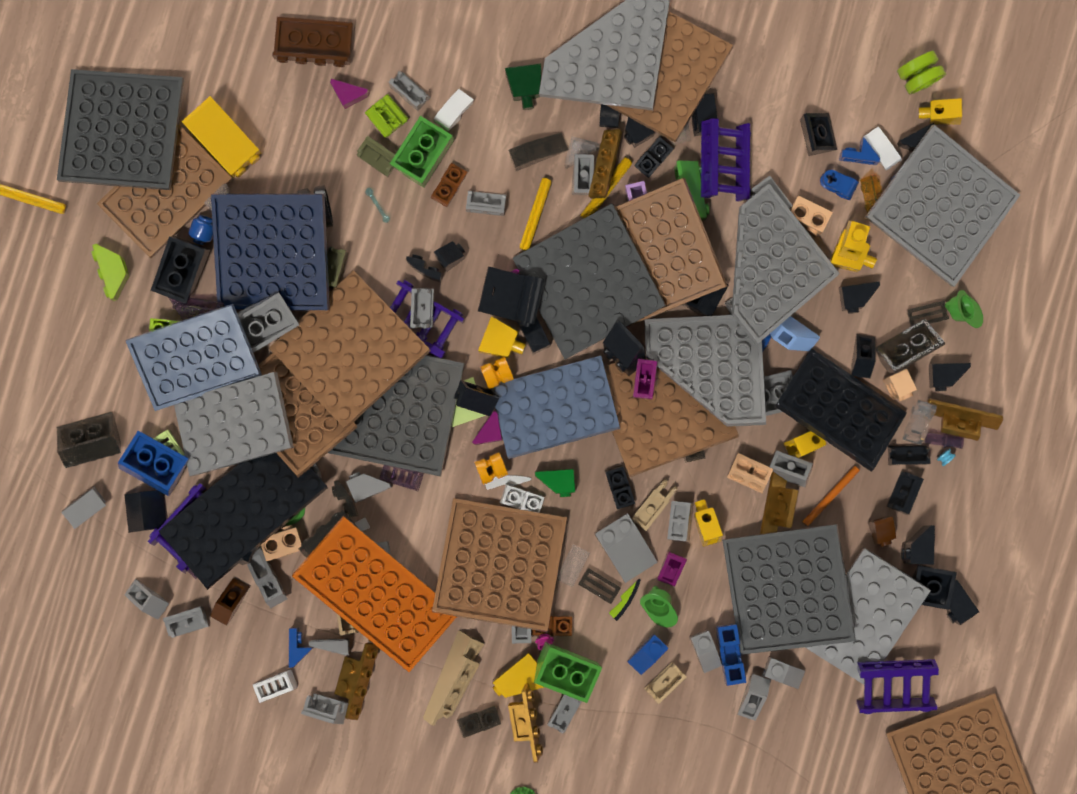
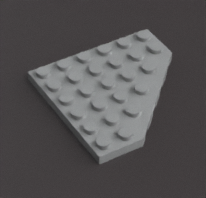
[539,0,670,111]
[732,184,840,345]
[645,315,766,427]

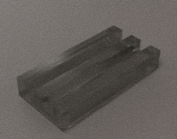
[906,301,949,329]
[578,568,621,604]

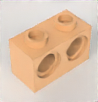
[790,196,833,236]
[883,369,917,402]
[727,453,773,493]
[261,525,305,562]

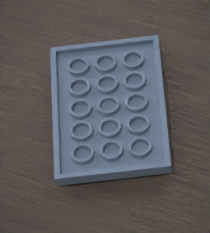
[126,304,262,411]
[491,356,620,459]

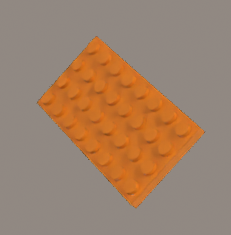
[292,516,457,672]

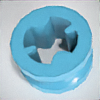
[937,448,956,466]

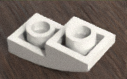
[434,89,474,131]
[864,127,902,170]
[500,485,545,513]

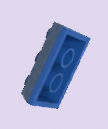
[118,431,189,496]

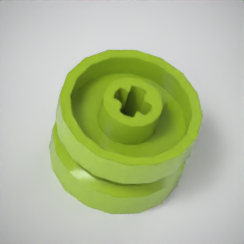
[897,51,947,95]

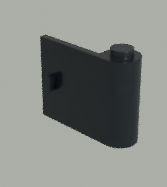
[478,266,545,328]

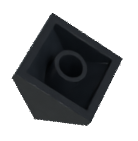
[800,113,837,156]
[124,490,166,533]
[912,565,957,610]

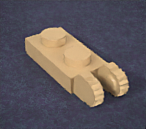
[631,478,678,531]

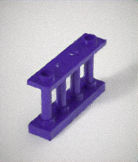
[701,118,751,202]
[390,280,465,359]
[147,484,206,574]
[856,659,939,714]

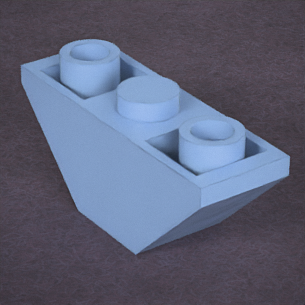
[770,316,820,351]

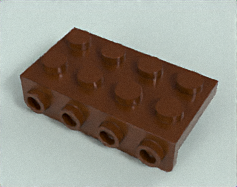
[272,17,353,67]

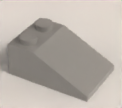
[237,292,299,353]
[764,371,793,416]
[595,513,658,583]

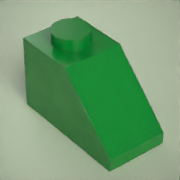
[535,469,575,497]

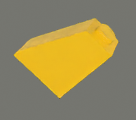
[492,652,544,698]

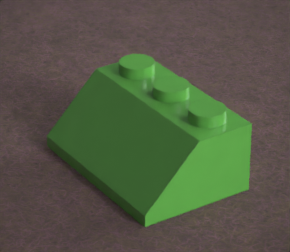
[390,116,454,188]
[674,161,709,221]
[534,642,602,703]

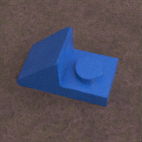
[839,137,880,165]
[289,628,314,668]

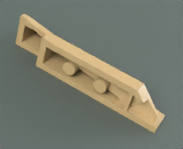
[423,631,484,726]

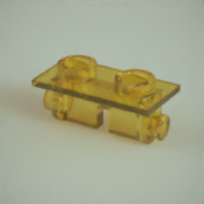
[860,175,882,214]

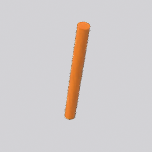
[802,466,860,527]

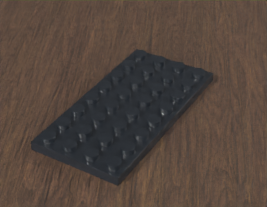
[159,453,328,589]

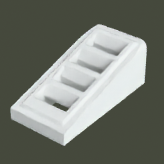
[253,669,298,703]

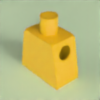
[919,98,962,125]
[838,221,870,261]
[830,229,877,272]
[478,317,526,358]
[783,431,827,458]
[694,499,723,547]

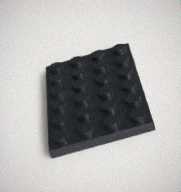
[775,348,907,472]

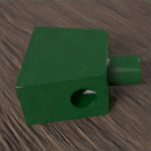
[505,63,541,110]

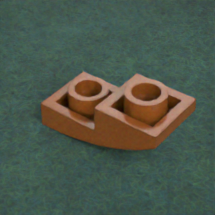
[431,163,467,207]
[531,616,572,636]

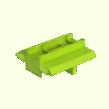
[365,94,408,138]

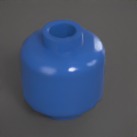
[189,215,213,245]

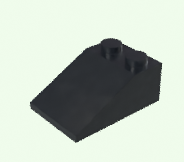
[150,236,210,304]

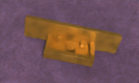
[588,129,622,199]
[924,399,1003,441]
[760,471,799,534]
[334,643,378,720]
[508,684,543,763]

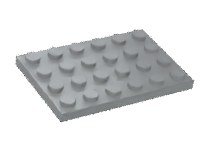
[174,372,294,476]
[805,548,931,684]

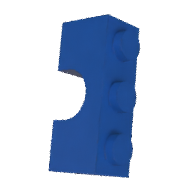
[716,624,746,686]

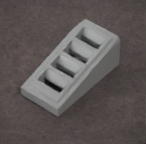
[309,639,350,655]

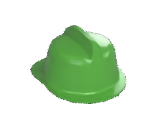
[945,290,983,328]
[640,586,678,628]

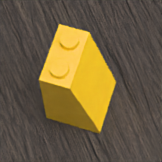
[181,96,262,179]

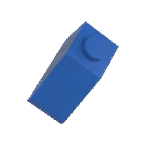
[627,634,669,675]

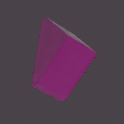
[330,79,369,109]
[633,359,657,400]
[472,411,502,445]
[657,552,687,587]

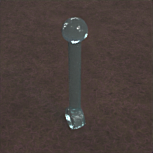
[365,188,390,223]

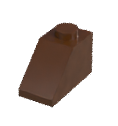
[868,516,896,547]
[210,578,250,626]

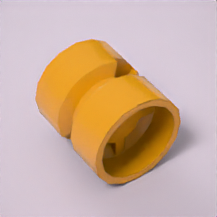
[480,357,514,389]
[474,452,508,485]

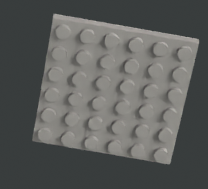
[865,125,1020,287]

